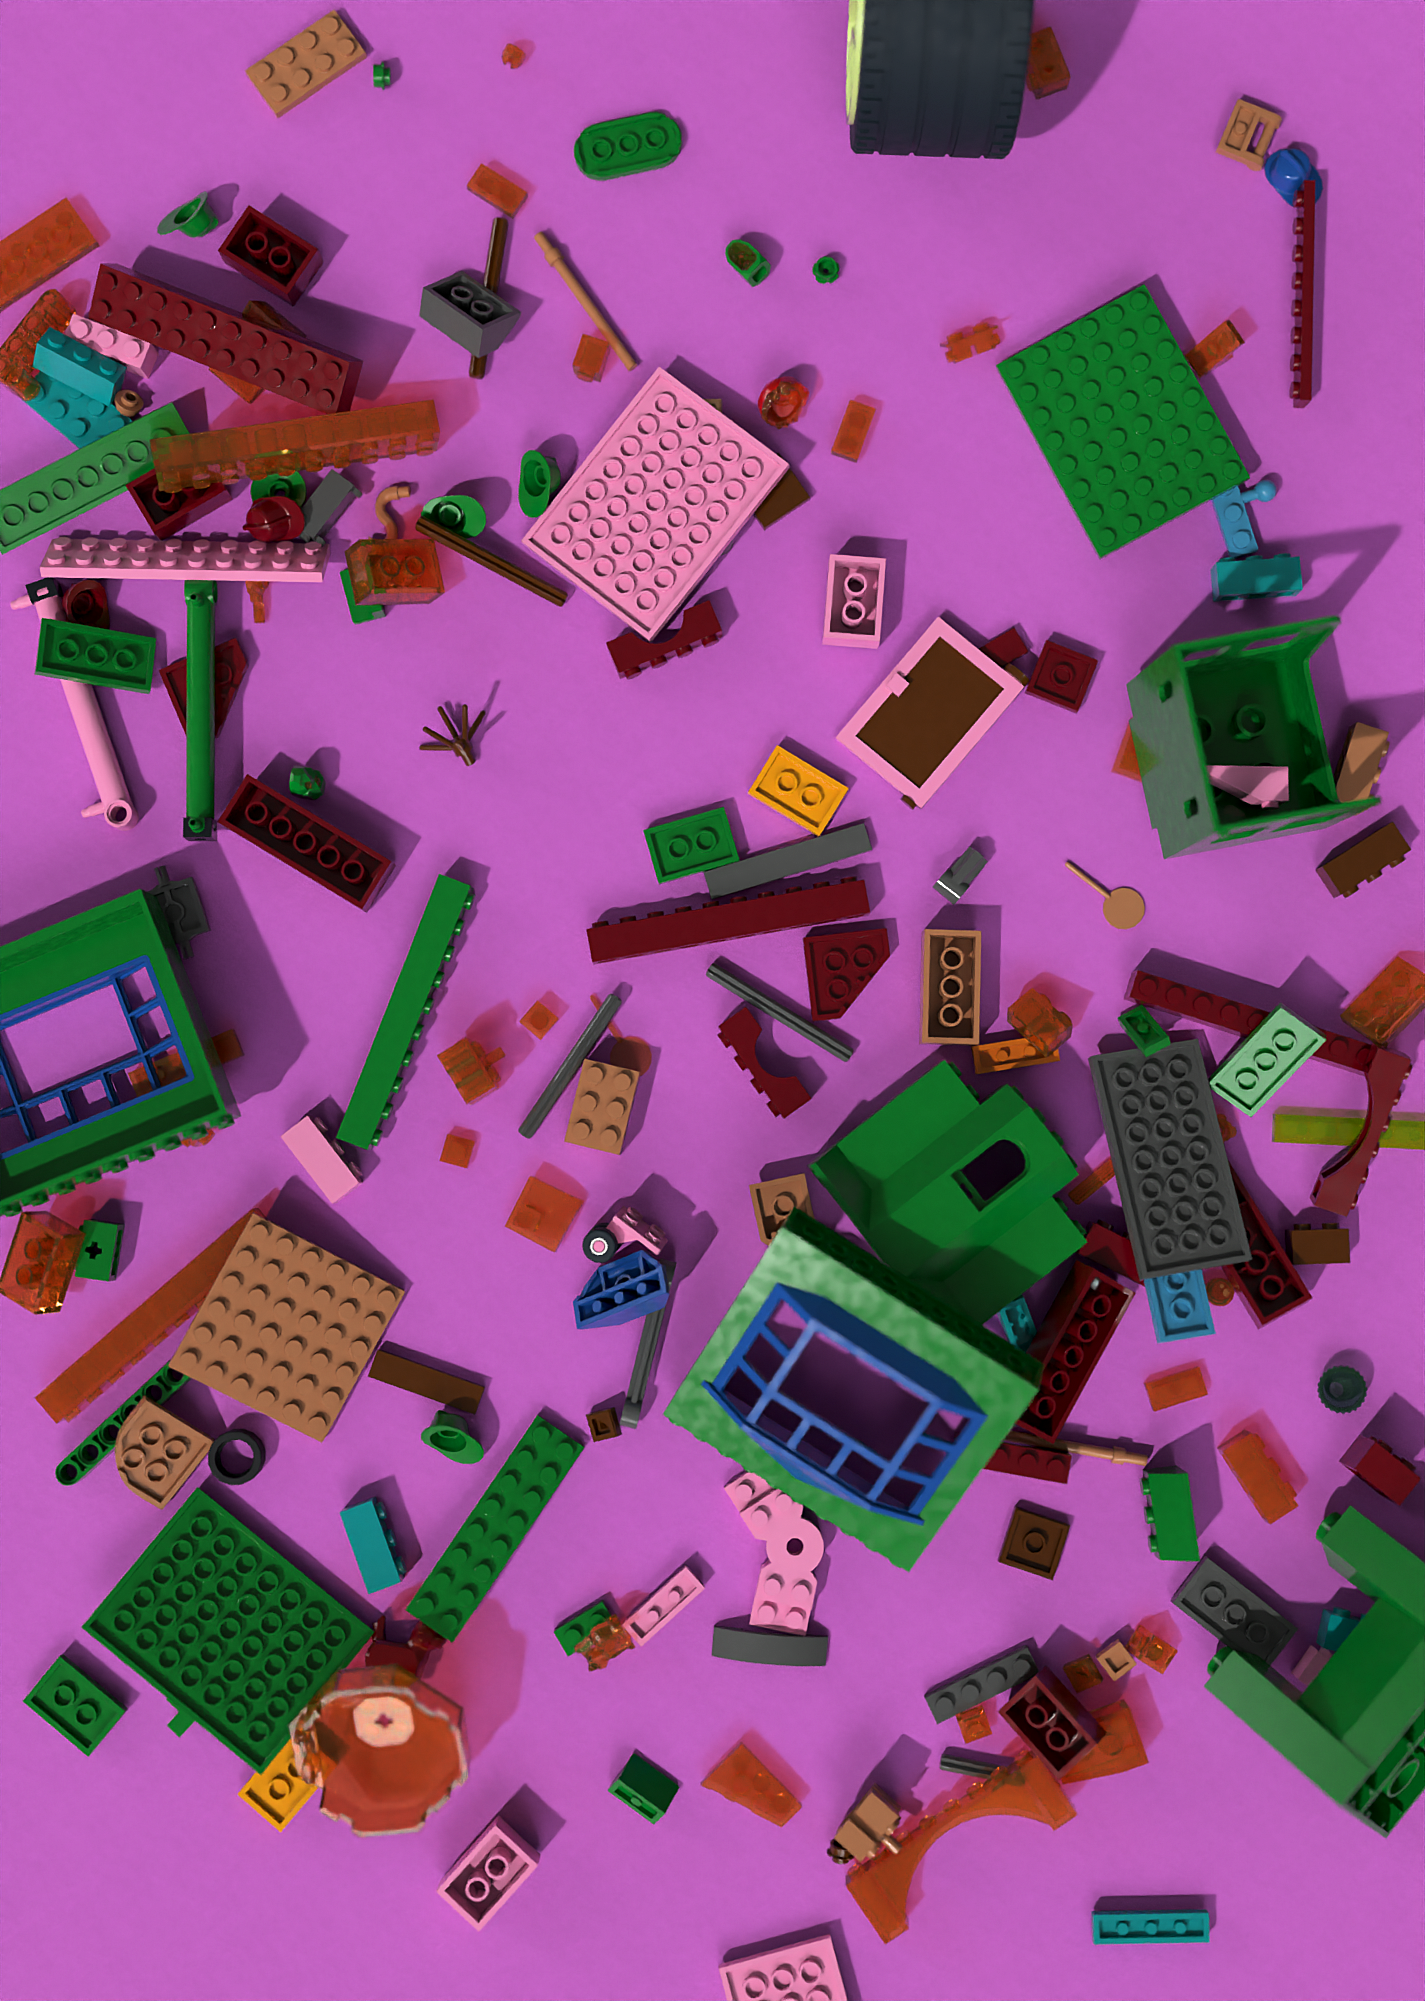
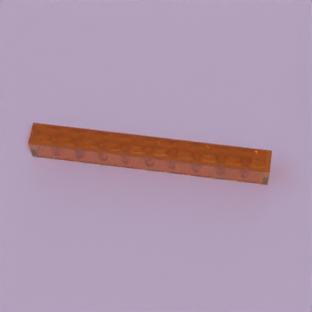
[34,1208,267,1424]

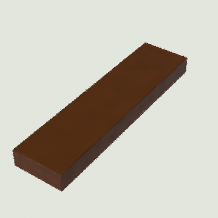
[368,1349,485,1415]

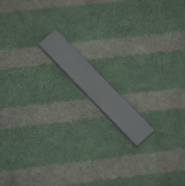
[703,823,872,900]

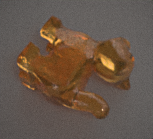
[574,1613,636,1671]

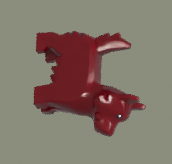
[361,1615,447,1692]

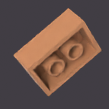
[564,1059,641,1155]

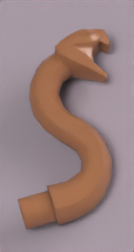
[363,485,411,558]

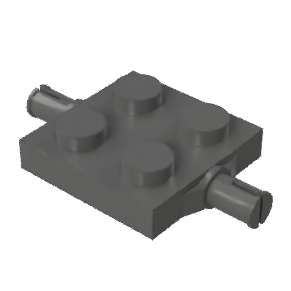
[147,866,211,960]

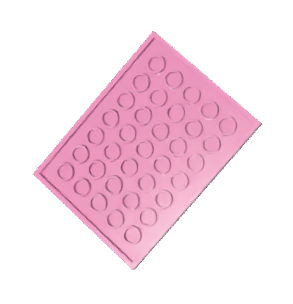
[521,367,790,643]

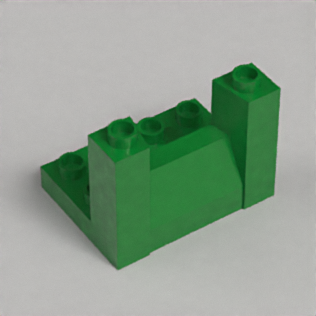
[1204,1506,1425,1838]

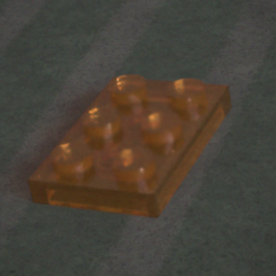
[1340,956,1425,1047]

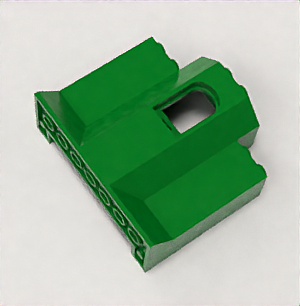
[807,1060,1087,1325]

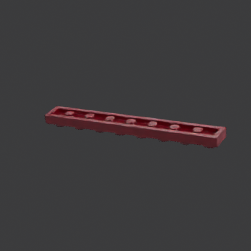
[1289,180,1315,408]

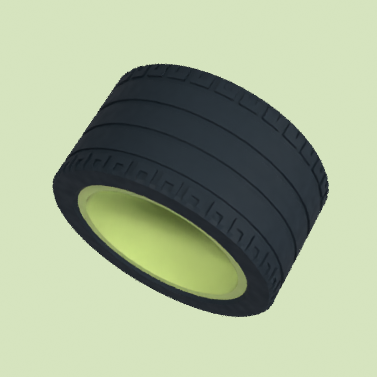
[846,0,1034,159]

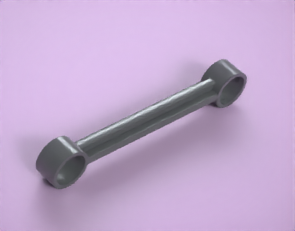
[620,1258,677,1429]

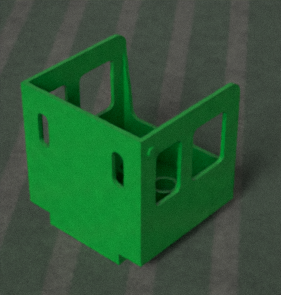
[1126,616,1382,859]

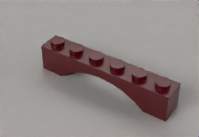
[1310,1042,1412,1217]

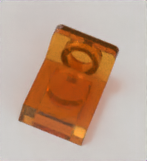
[1125,1625,1178,1675]

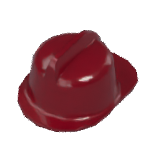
[242,496,305,542]
[62,580,110,630]

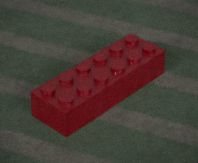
[218,774,396,913]
[1015,1260,1136,1444]

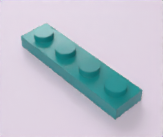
[1091,1909,1210,1945]

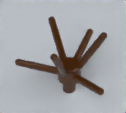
[419,704,486,766]

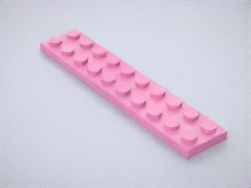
[40,537,330,582]

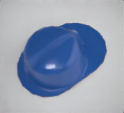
[1264,148,1323,206]

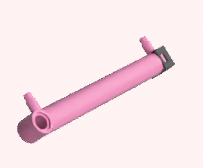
[10,577,139,831]

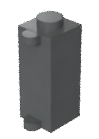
[298,469,363,547]

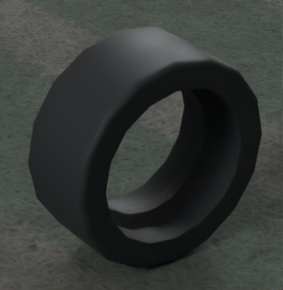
[208,1429,265,1485]

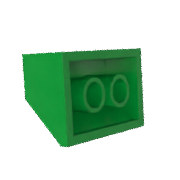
[1140,1466,1200,1562]

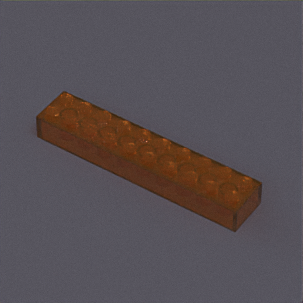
[149,399,440,493]

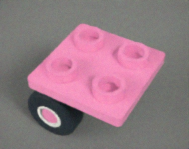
[582,1206,668,1263]

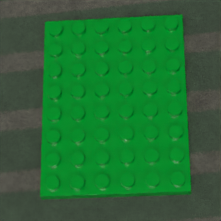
[996,284,1250,560]
[81,1487,374,1775]

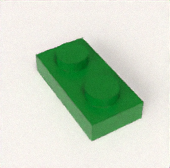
[1117,1005,1171,1057]
[553,1600,618,1656]

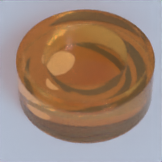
[1205,1277,1234,1306]

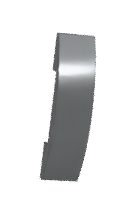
[712,1626,828,1666]

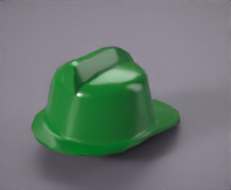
[157,192,219,238]
[518,450,561,518]
[421,495,486,538]
[421,1410,484,1464]

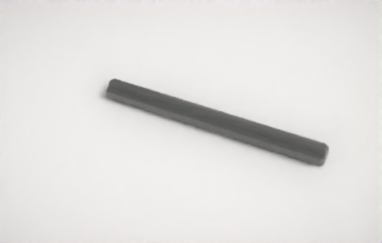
[706,963,854,1062]
[518,993,622,1139]

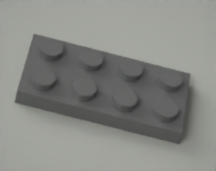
[1170,1556,1298,1665]

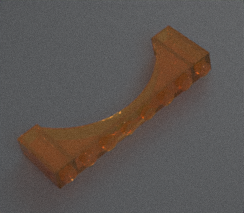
[845,1750,1078,1945]

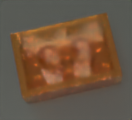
[344,539,445,605]
[0,1211,86,1315]

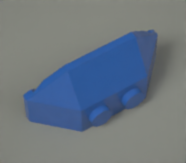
[573,1250,670,1330]

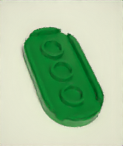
[574,112,682,181]

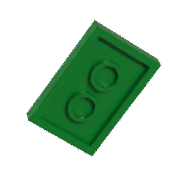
[643,807,740,885]
[23,1654,128,1757]

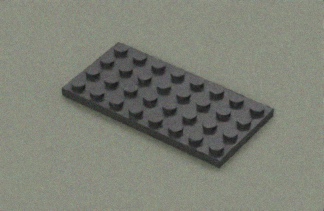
[1088,1039,1252,1281]

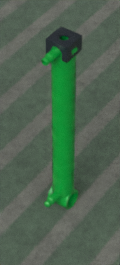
[183,580,218,841]

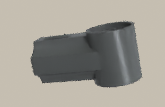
[933,846,988,905]

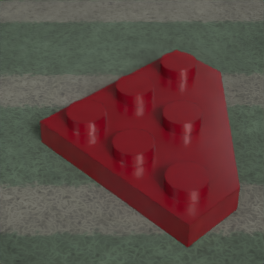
[159,638,249,739]
[803,928,890,1022]

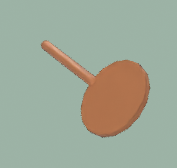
[1065,862,1145,930]

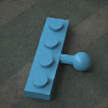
[1211,480,1277,559]

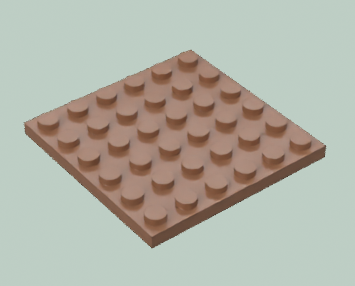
[168,1212,405,1443]

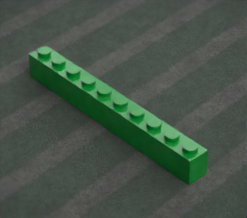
[336,874,475,1150]

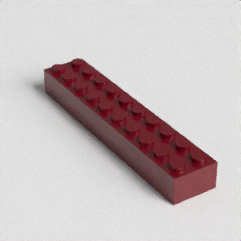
[88,264,363,417]

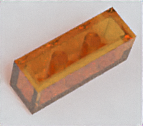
[1217,1430,1299,1525]

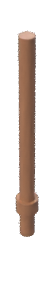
[534,231,637,372]
[1003,1430,1148,1466]

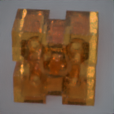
[437,1037,506,1105]

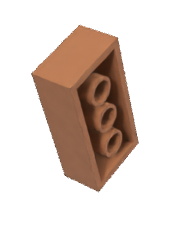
[919,929,981,1046]

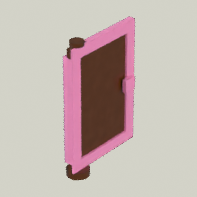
[836,617,1029,810]

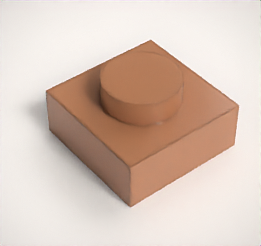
[1095,1639,1137,1681]

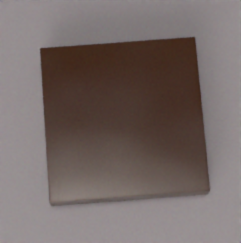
[753,453,810,531]
[997,1506,1070,1580]

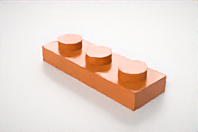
[971,1033,1060,1075]

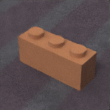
[1333,722,1390,815]

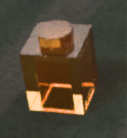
[572,334,610,382]

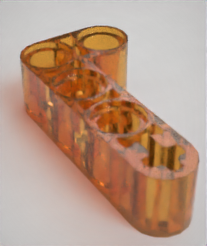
[0,289,76,401]

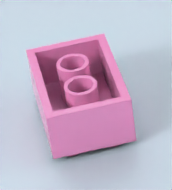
[822,554,886,649]
[436,1815,541,1931]

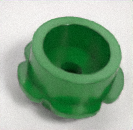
[373,61,390,90]
[812,257,839,284]

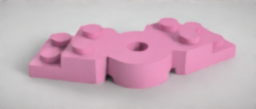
[724,1472,824,1636]

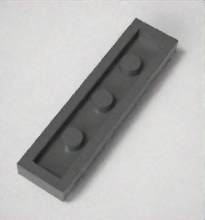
[924,1645,1039,1724]

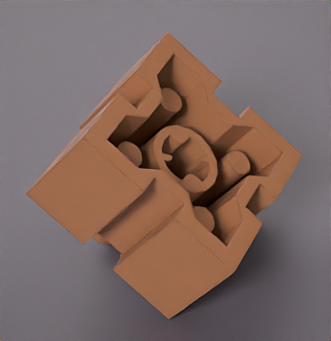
[834,1783,902,1862]

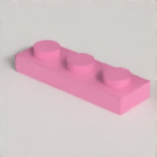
[622,1565,705,1647]

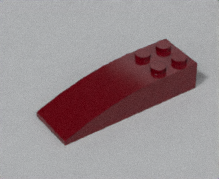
[1221,1160,1313,1330]

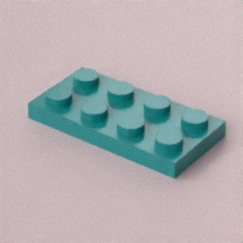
[18,371,132,449]

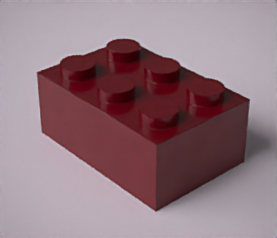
[218,205,324,307]
[125,443,233,541]
[997,1665,1107,1780]

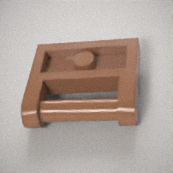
[1215,99,1282,171]

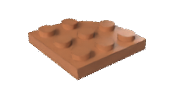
[114,1396,215,1510]

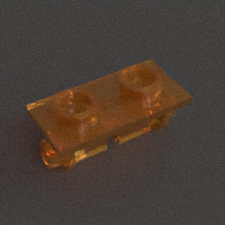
[940,321,1000,364]

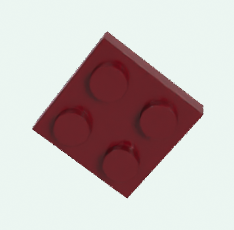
[1025,640,1098,713]

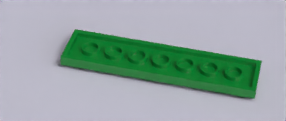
[0,401,196,555]
[405,1415,584,1643]

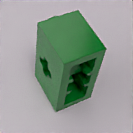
[73,1219,125,1282]

